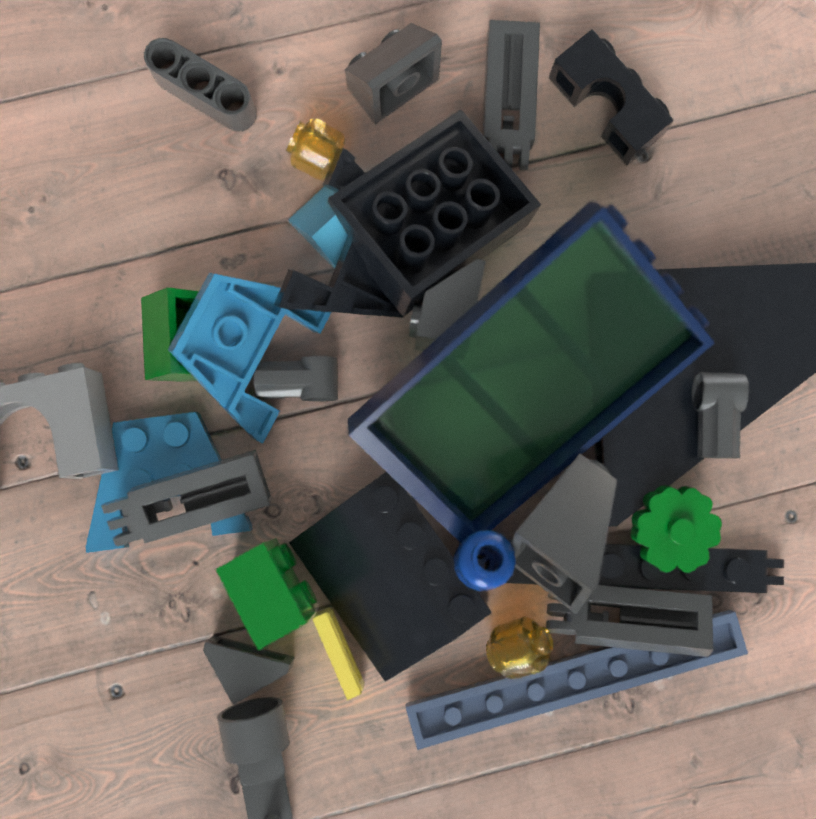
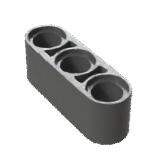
[144,38,257,131]

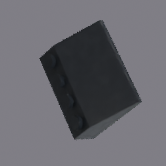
[328,109,541,317]
[289,472,492,682]

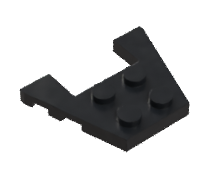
[274,148,403,318]

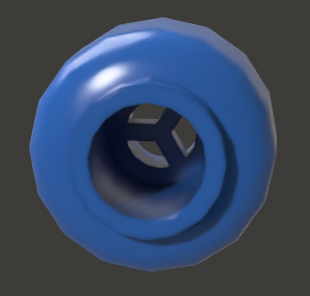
[454,530,516,591]

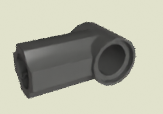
[254,356,338,402]
[692,372,749,459]

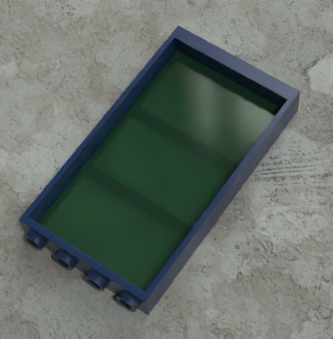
[348,200,715,543]

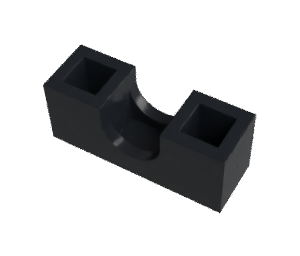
[549,29,674,166]

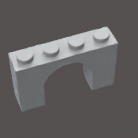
[0,363,119,479]

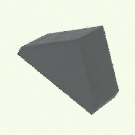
[203,635,295,705]

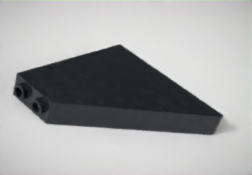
[584,263,816,527]

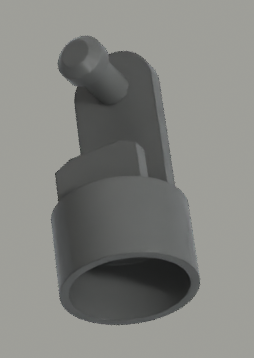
[217,697,293,819]

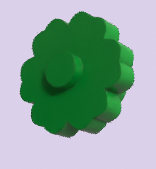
[631,485,722,573]

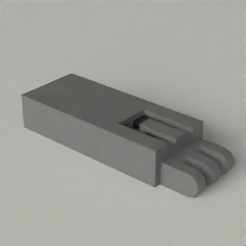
[482,20,540,171]
[101,450,272,546]
[546,585,713,657]

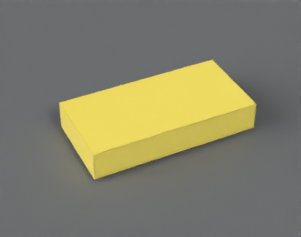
[312,607,365,700]

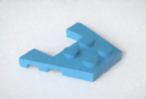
[168,273,332,444]
[86,412,253,553]

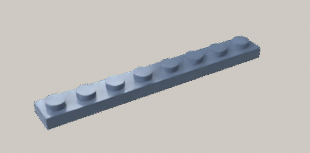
[406,610,748,750]

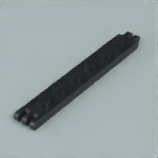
[477,540,784,593]

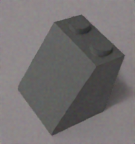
[511,454,617,614]

